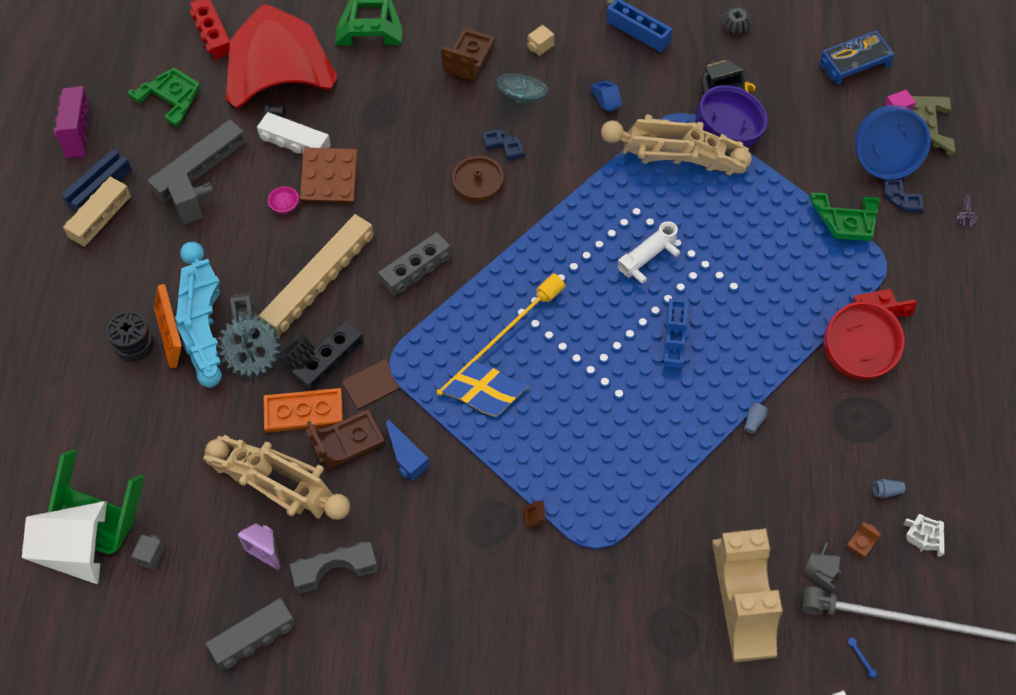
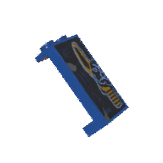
[820,31,894,86]

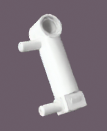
[618,221,680,283]

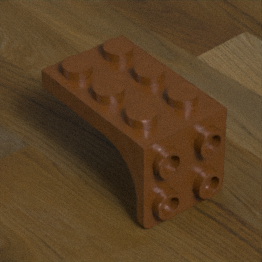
[441,28,495,81]
[306,409,385,470]

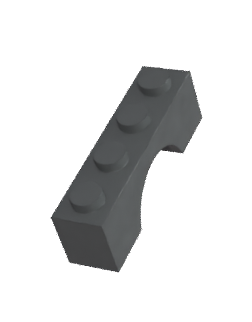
[290,542,379,594]

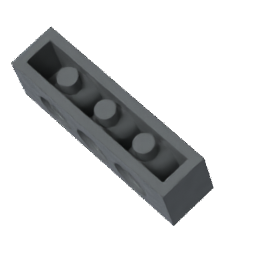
[378,232,451,297]

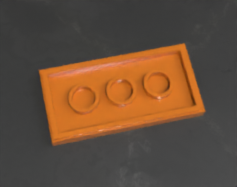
[153,284,182,368]
[264,388,343,433]

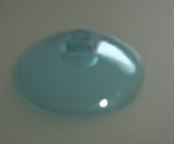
[496,74,548,103]

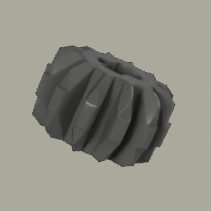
[723,7,751,35]

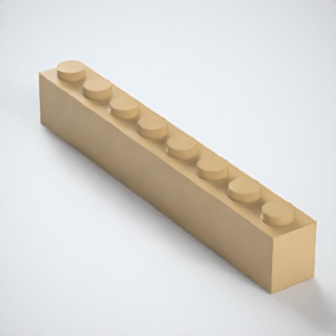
[259,214,374,337]

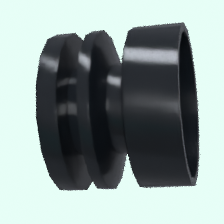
[106,311,154,362]

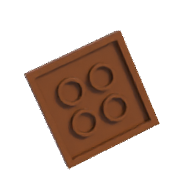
[300,147,358,203]

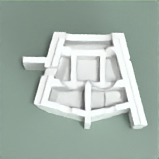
[903,514,944,557]

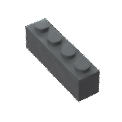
[206,598,296,670]

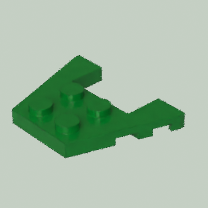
[127,68,200,128]
[809,192,880,241]

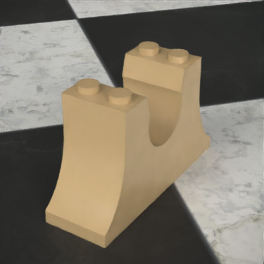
[712,529,782,662]

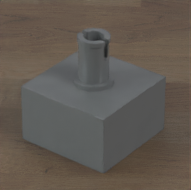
[164,170,214,225]

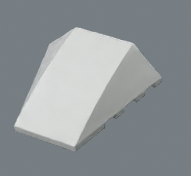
[22,501,107,584]

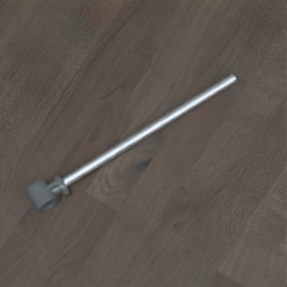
[802,587,1016,643]

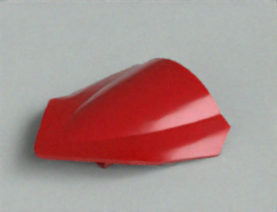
[225,5,338,108]

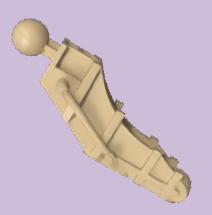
[601,114,752,175]
[203,435,350,520]

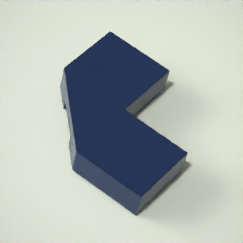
[482,130,524,160]
[883,179,924,213]

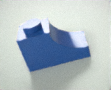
[590,80,622,111]

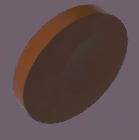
[452,156,504,202]

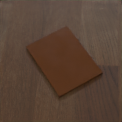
[341,359,400,410]

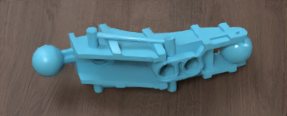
[175,241,222,388]

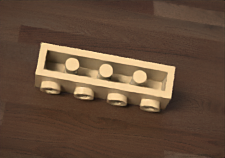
[63,177,131,247]

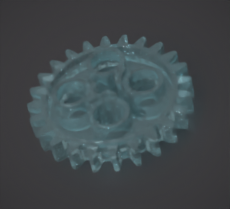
[217,314,281,377]

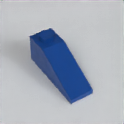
[386,420,430,482]

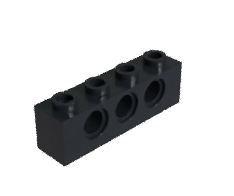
[292,321,364,391]

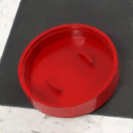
[823,301,904,380]

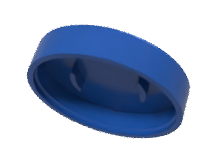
[854,105,931,179]

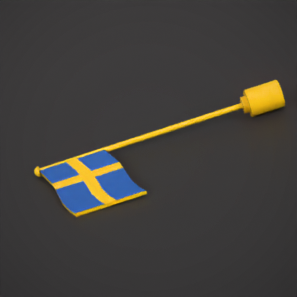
[437,273,565,417]

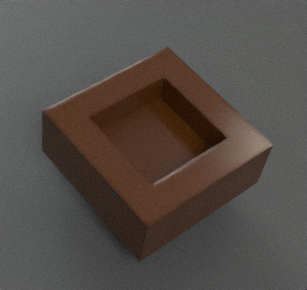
[524,501,546,528]

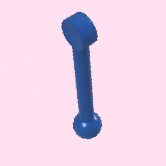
[848,638,877,678]

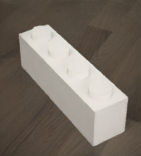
[257,112,331,154]

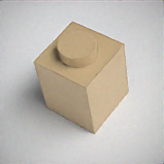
[528,25,554,56]

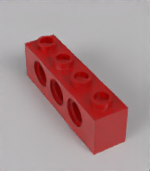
[189,0,230,60]

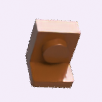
[846,522,881,559]

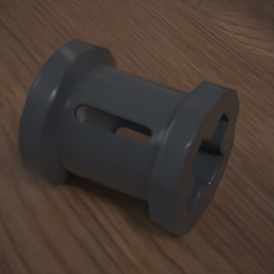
[265,103,286,118]

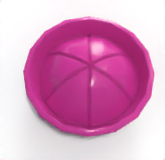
[268,186,299,215]

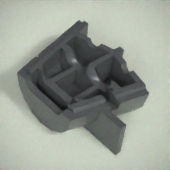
[803,542,841,594]

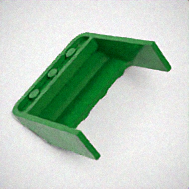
[48,449,145,554]

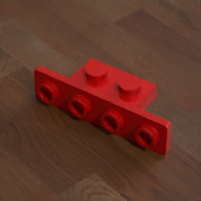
[853,289,917,318]

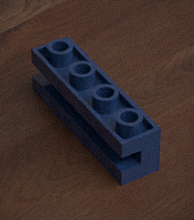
[61,149,132,213]

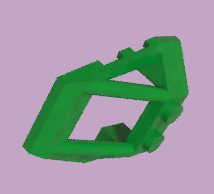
[335,0,403,46]

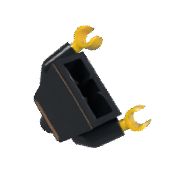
[701,60,755,95]

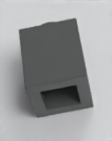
[131,535,165,570]

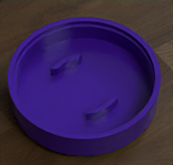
[696,85,768,148]

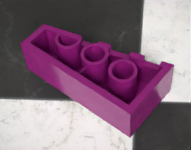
[54,86,88,158]

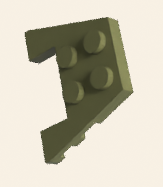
[912,96,955,156]

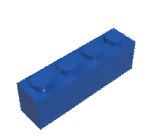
[607,0,672,53]

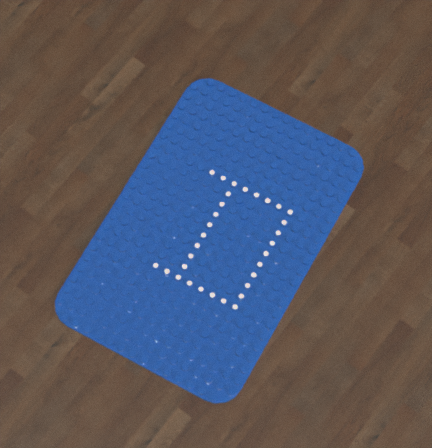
[389,113,887,549]

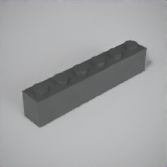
[147,120,247,203]

